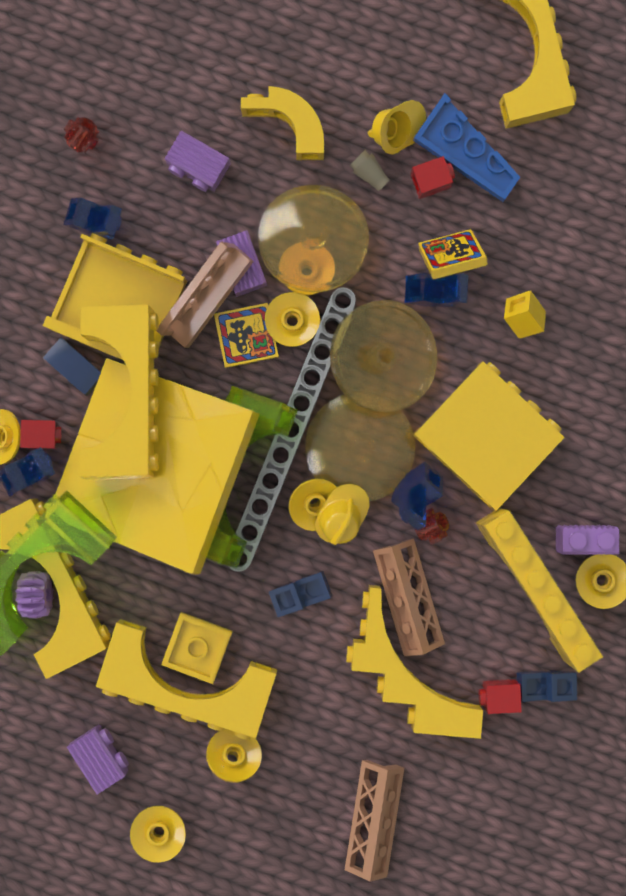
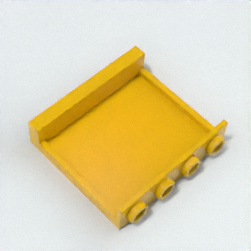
[43,233,187,361]
[412,361,565,511]

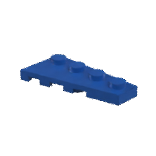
[413,93,520,202]

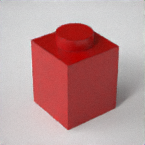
[410,156,455,199]
[20,420,62,449]
[478,679,522,714]

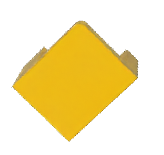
[504,290,546,339]

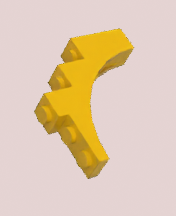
[346,585,483,739]

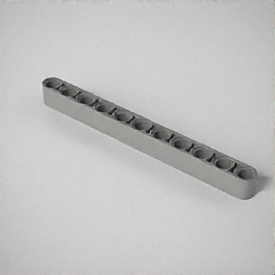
[226,287,356,572]

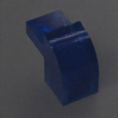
[63,198,122,240]
[404,273,469,307]
[0,447,56,497]
[391,462,443,531]

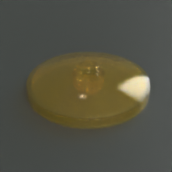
[258,185,369,292]
[330,300,437,412]
[305,392,415,502]

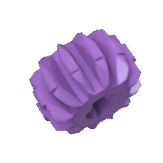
[15,571,54,618]

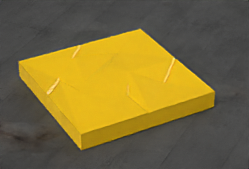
[48,358,260,574]

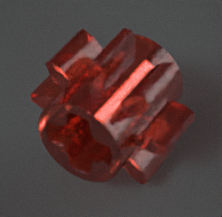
[64,117,99,152]
[415,508,449,545]

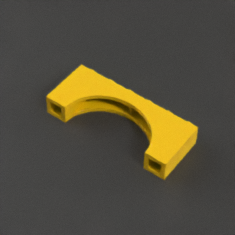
[499,0,576,129]
[79,305,159,480]
[0,498,111,679]
[475,508,603,672]
[96,619,277,740]

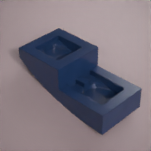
[43,337,101,396]
[268,571,333,617]
[517,671,577,702]

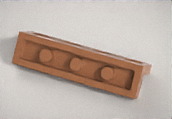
[156,242,254,348]
[373,539,445,656]
[345,760,404,882]

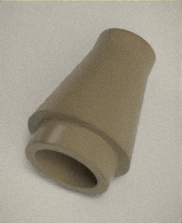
[349,150,390,191]

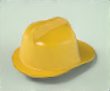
[367,100,426,155]
[315,484,369,545]

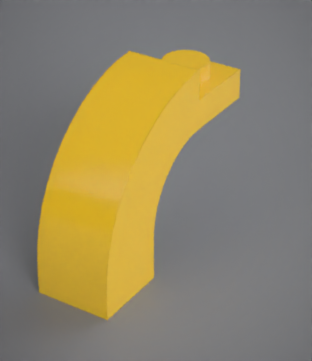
[241,86,324,160]

